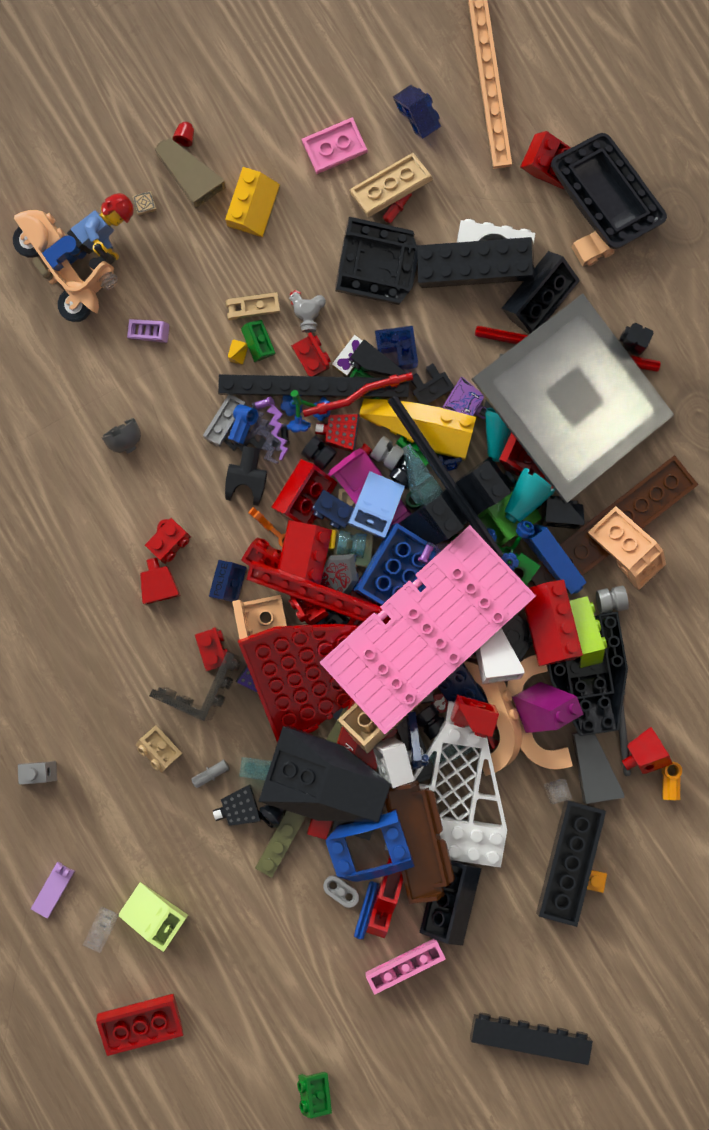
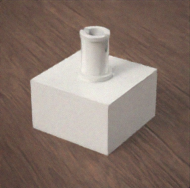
[373,737,424,788]

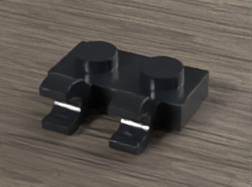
[410,363,454,405]

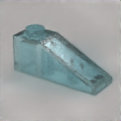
[403,444,443,505]

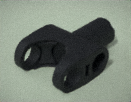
[225,446,267,506]

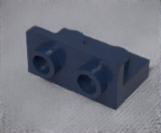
[311,490,354,530]

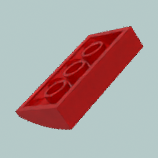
[96,993,184,1056]

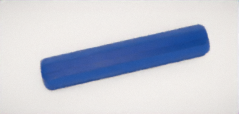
[354,881,379,939]

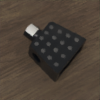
[213,784,261,826]

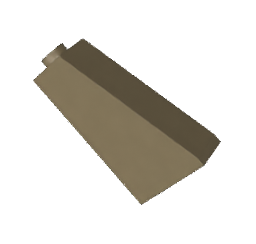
[155,138,226,208]

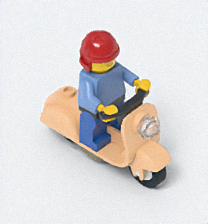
[13,193,134,322]

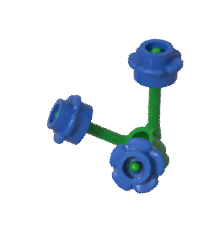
[487,521,535,571]

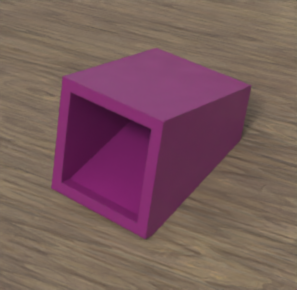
[512,682,583,733]

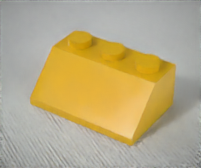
[225,167,280,237]

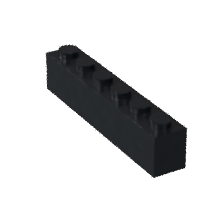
[470,1013,593,1065]

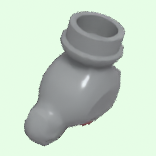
[289,290,326,333]

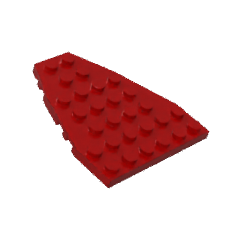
[238,624,359,743]

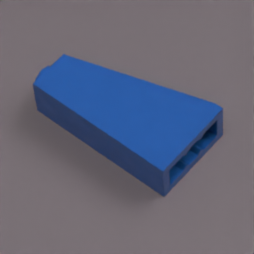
[523,524,587,595]

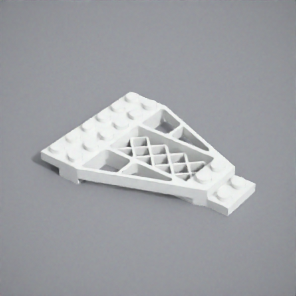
[385,701,507,868]

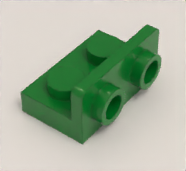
[297,1072,332,1119]

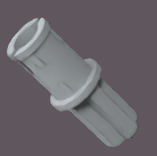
[191,759,230,788]

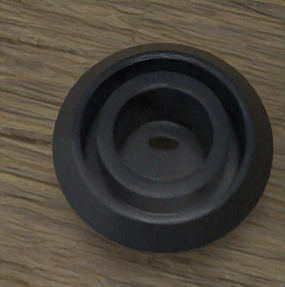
[259,804,284,828]

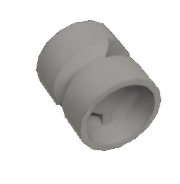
[370,436,406,471]
[596,586,629,614]

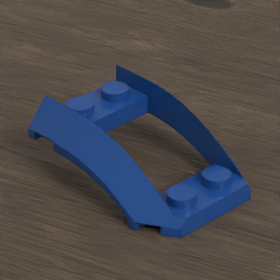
[326,810,415,882]

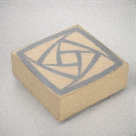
[133,191,156,215]

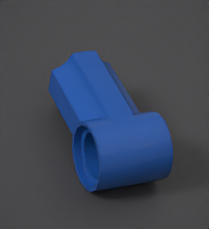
[228,404,259,444]

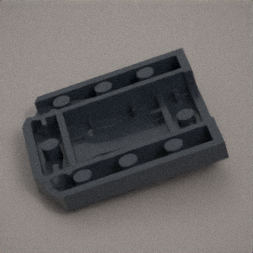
[335,217,418,305]

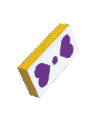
[332,335,363,377]

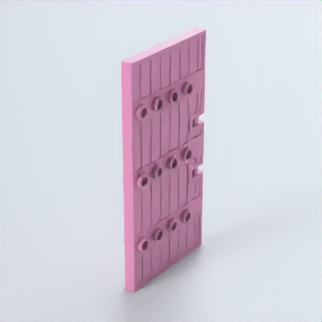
[320,525,536,734]

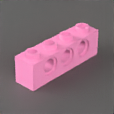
[365,938,446,995]

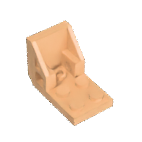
[588,506,666,590]

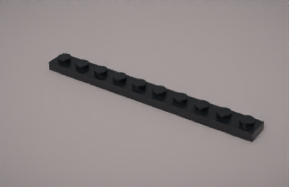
[218,374,409,399]

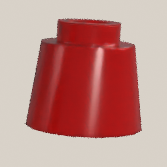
[172,122,194,147]

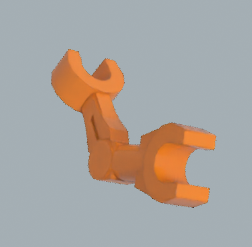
[248,507,286,548]

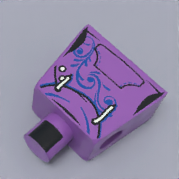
[442,376,486,420]

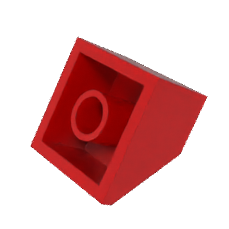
[451,695,499,738]

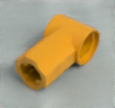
[661,762,682,800]

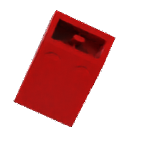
[520,131,571,191]

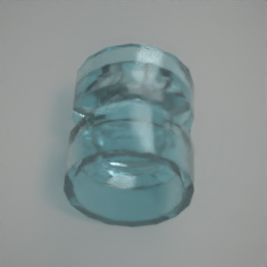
[336,530,367,559]

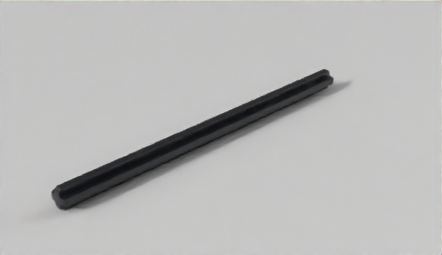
[388,396,503,558]

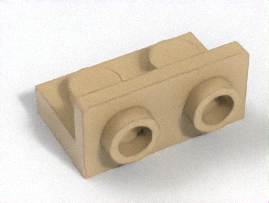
[136,725,182,773]

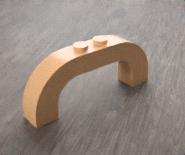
[506,654,573,769]
[463,659,522,776]

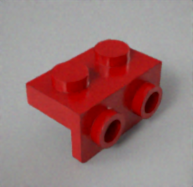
[145,518,191,564]
[289,595,329,625]

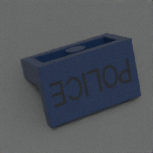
[209,560,247,603]

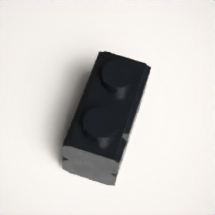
[619,323,654,356]

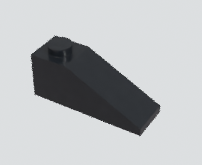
[348,339,406,377]

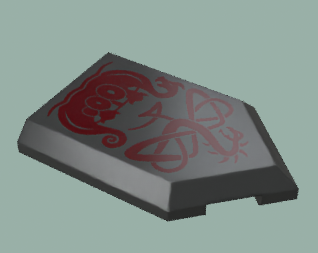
[321,554,359,595]

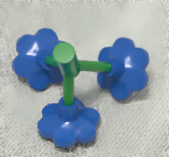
[280,390,330,433]

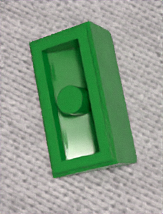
[241,320,276,362]

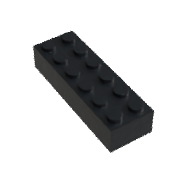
[417,237,534,288]
[536,799,606,927]

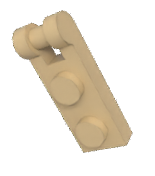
[225,292,280,320]

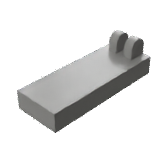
[203,395,246,447]

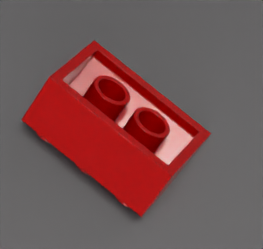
[271,459,338,524]
[278,520,332,585]

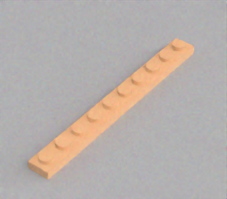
[468,0,512,169]

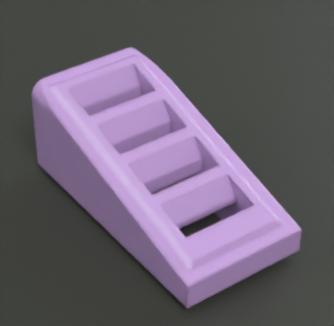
[127,319,169,343]

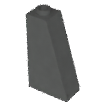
[571,730,625,804]

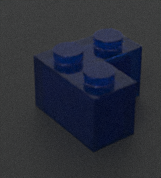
[393,85,441,139]
[375,326,418,370]

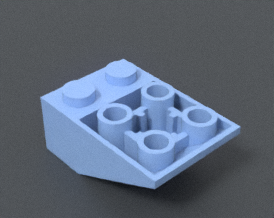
[348,471,405,539]

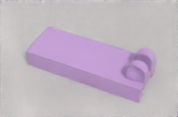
[31,862,75,919]

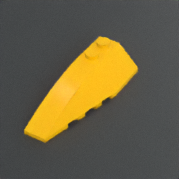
[359,399,476,460]

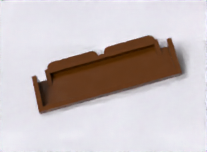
[385,780,454,904]

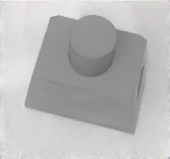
[18,761,57,784]

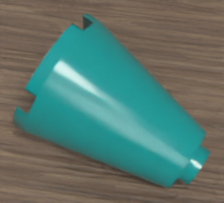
[485,408,511,462]
[504,468,555,524]

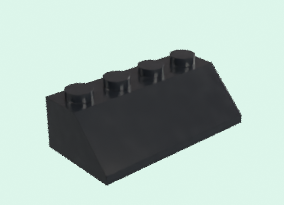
[501,251,580,334]
[419,860,482,946]

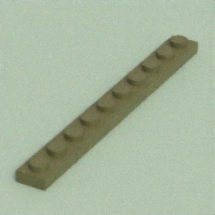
[255,705,349,878]

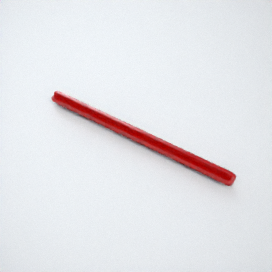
[475,326,661,372]

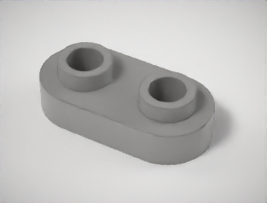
[323,875,359,908]

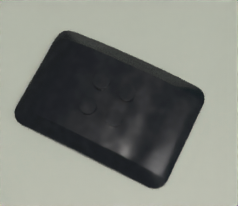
[551,133,667,249]

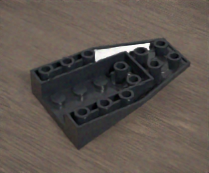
[547,612,628,736]
[259,726,391,822]

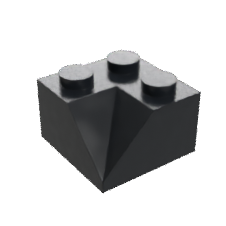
[541,496,585,529]

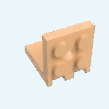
[232,595,287,639]

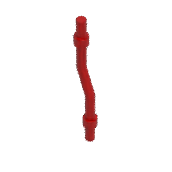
[302,372,413,417]

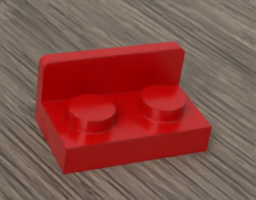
[291,332,331,376]
[241,537,282,569]
[195,627,230,671]

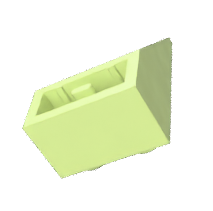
[118,882,188,952]

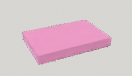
[302,117,368,174]

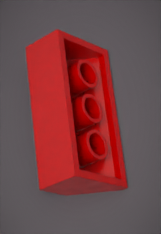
[524,579,583,666]

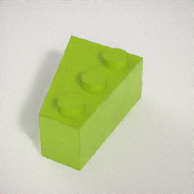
[570,596,607,668]

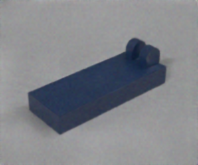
[407,712,429,769]

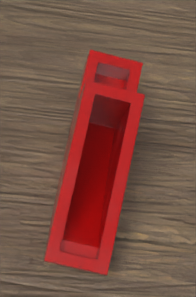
[366,855,403,938]

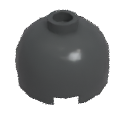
[102,418,141,454]

